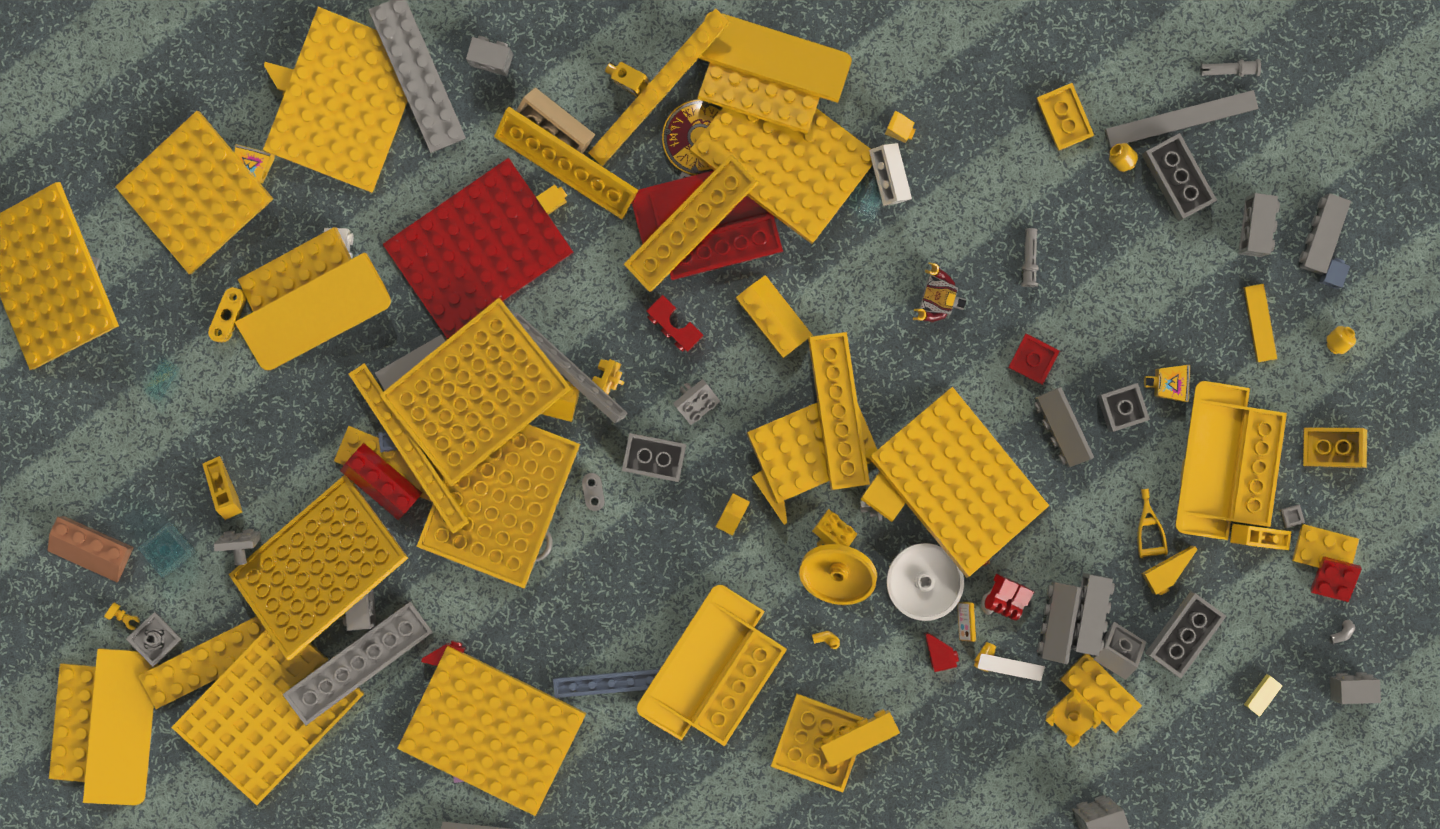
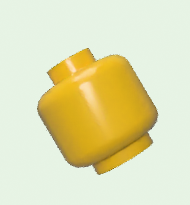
[1109,143,1138,172]
[1327,326,1356,354]

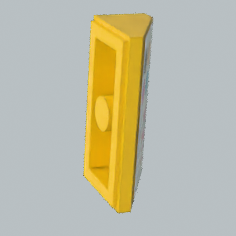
[957,601,976,642]

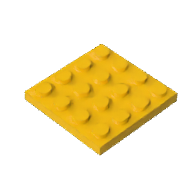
[770,693,869,793]

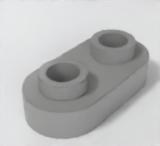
[582,473,605,511]

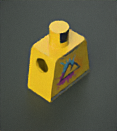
[235,144,275,184]
[1144,365,1190,402]

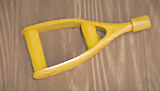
[1137,489,1168,559]

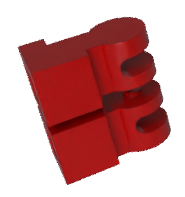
[984,574,1034,621]

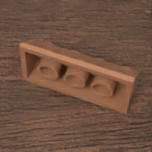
[48,516,134,582]

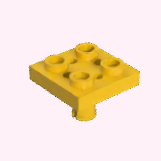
[812,509,857,546]

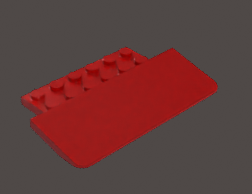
[632,170,783,280]

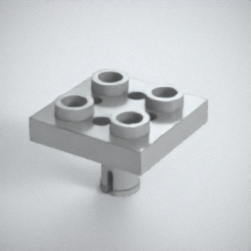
[673,379,720,425]
[214,529,261,565]
[126,612,182,667]

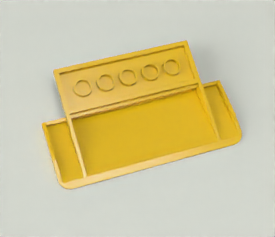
[698,12,852,134]
[235,227,391,370]
[1176,381,1287,540]
[637,585,787,746]
[49,648,158,805]

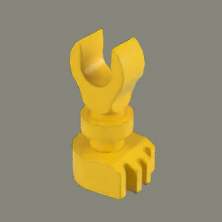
[104,602,140,630]

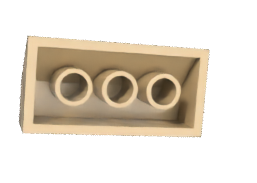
[516,87,595,154]

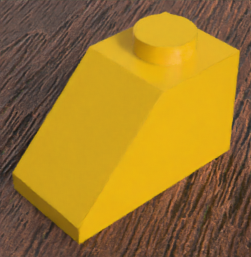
[264,62,294,96]
[885,111,916,143]
[716,493,750,536]

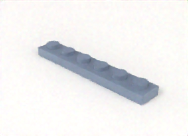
[553,669,660,698]

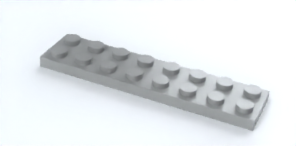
[368,0,466,153]
[283,601,433,726]

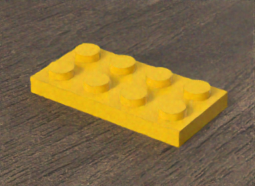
[1060,653,1142,733]

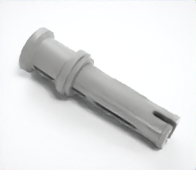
[1200,59,1261,77]
[1021,228,1039,287]

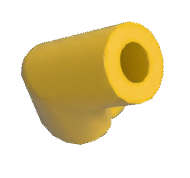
[812,631,840,649]

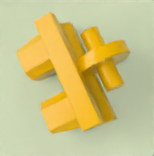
[592,359,625,395]

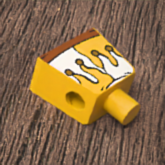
[605,62,650,97]

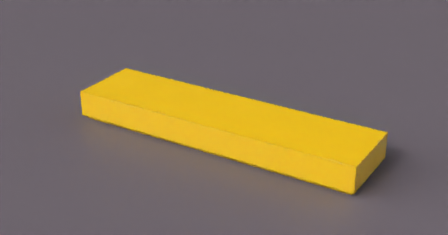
[1243,284,1277,362]

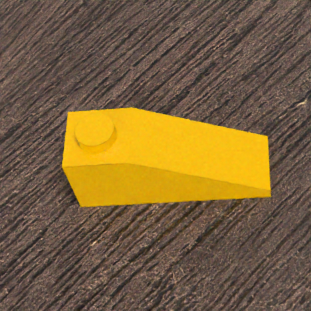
[202,456,243,520]
[752,470,787,525]
[1230,524,1292,550]
[1141,546,1197,595]

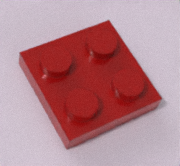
[1008,333,1060,385]
[1310,556,1362,602]

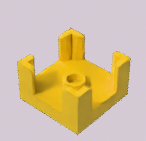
[1046,689,1102,748]

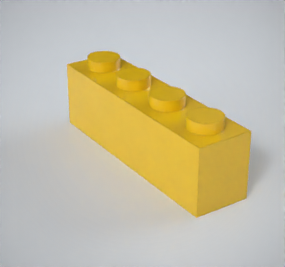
[820,709,900,767]

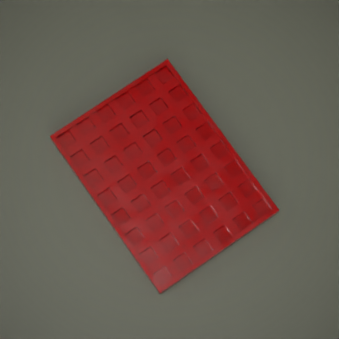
[383,158,574,339]

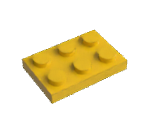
[1036,83,1094,151]
[1292,524,1359,568]

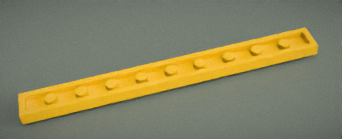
[588,8,730,166]
[348,363,470,533]

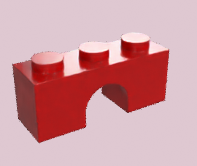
[647,295,704,352]

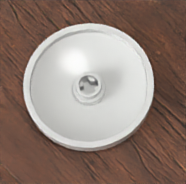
[886,543,964,621]

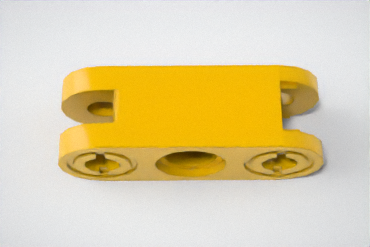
[208,287,247,343]

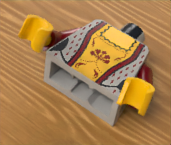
[913,262,966,322]

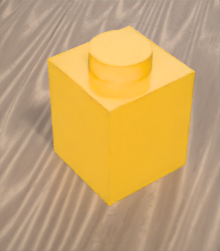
[536,184,567,215]

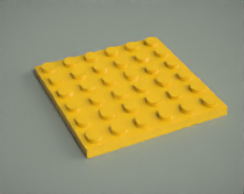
[115,111,273,274]

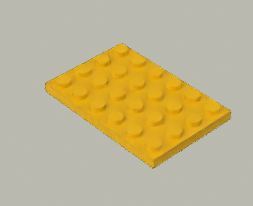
[746,402,877,503]

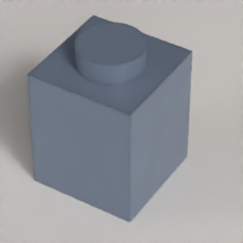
[1319,258,1350,289]

